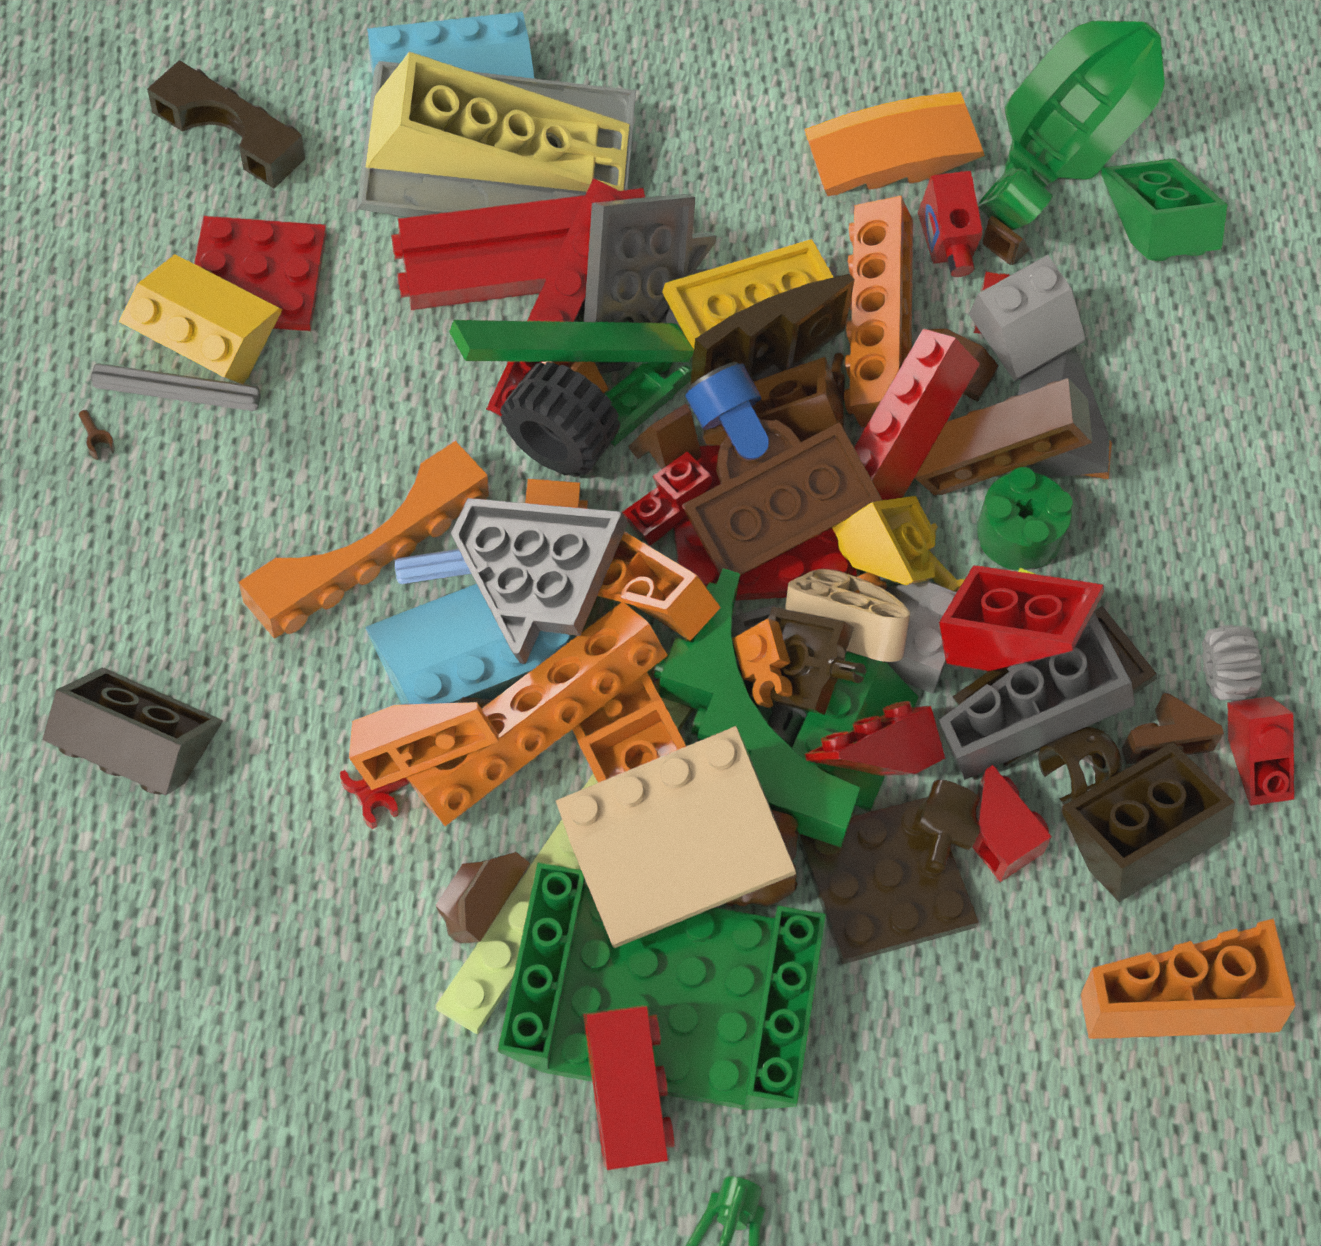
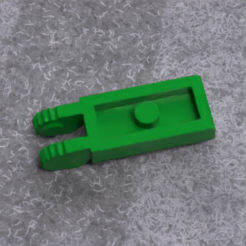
[605,362,692,447]

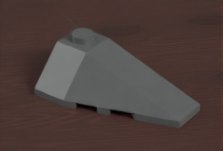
[1018,347,1110,478]

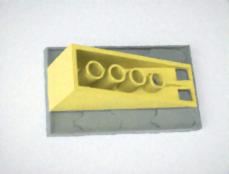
[356,52,636,217]

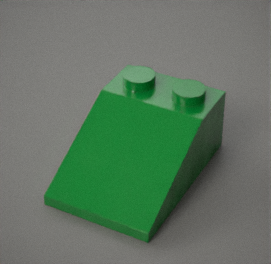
[1101,158,1228,261]

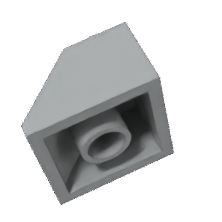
[969,255,1085,381]
[885,582,957,694]

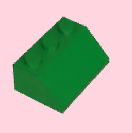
[792,651,919,812]

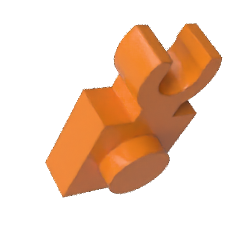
[732,618,792,708]

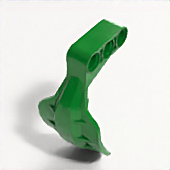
[978,21,1165,231]

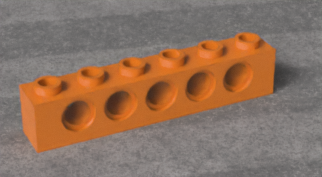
[844,196,913,427]
[406,602,668,826]

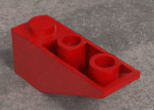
[805,701,946,776]

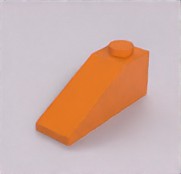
[349,703,499,790]

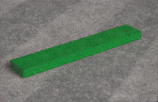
[449,320,694,362]

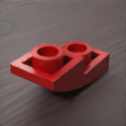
[622,452,713,546]

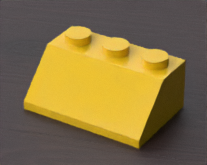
[119,254,282,384]

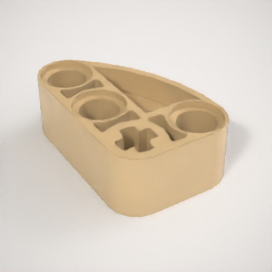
[785,569,910,662]

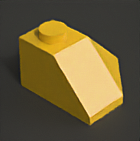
[833,496,936,585]

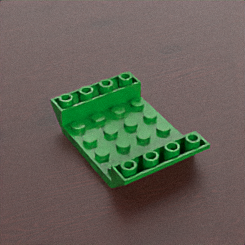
[498,862,826,1110]

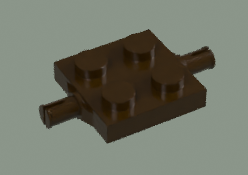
[732,607,866,715]

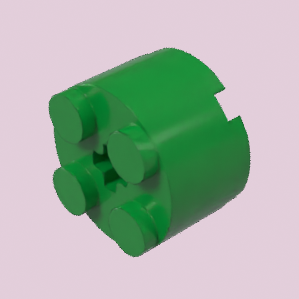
[977,467,1073,570]

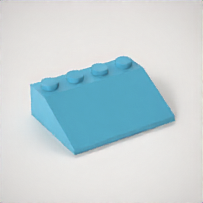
[367,12,535,79]
[366,584,577,705]

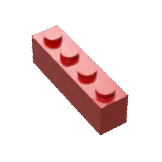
[854,329,980,501]

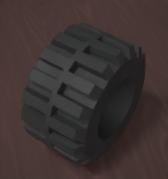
[500,362,620,477]

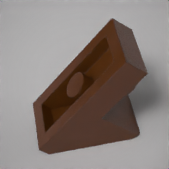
[628,403,701,469]
[1122,693,1224,765]

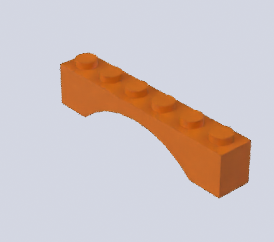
[238,441,489,639]

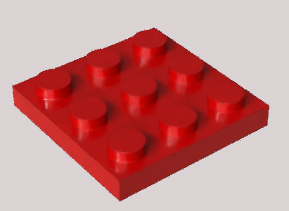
[194,216,327,331]

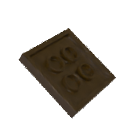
[798,797,979,964]

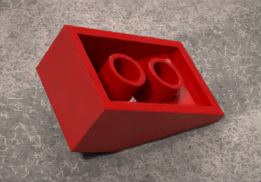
[939,565,1105,671]

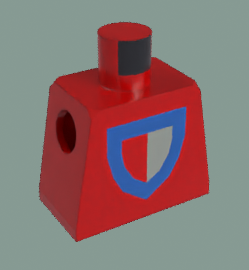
[918,171,982,277]

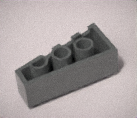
[939,612,1135,780]

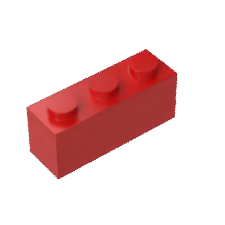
[583,1005,675,1170]

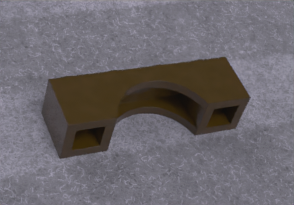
[147,60,305,189]

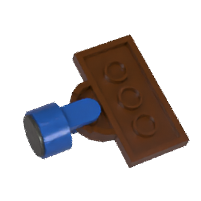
[682,362,882,577]

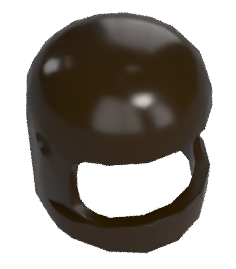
[1038,727,1122,805]

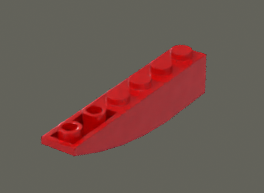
[486,178,632,416]

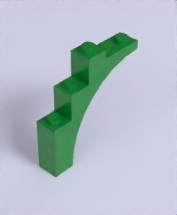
[654,568,860,847]

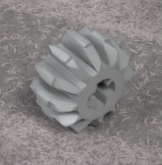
[1201,624,1263,702]

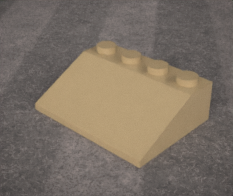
[555,726,797,948]

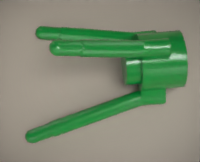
[686,1176,765,1246]

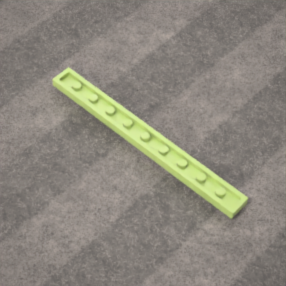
[436,638,694,1035]

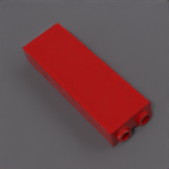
[391,188,645,310]

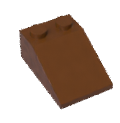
[703,357,844,445]

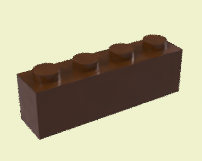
[915,378,1093,495]

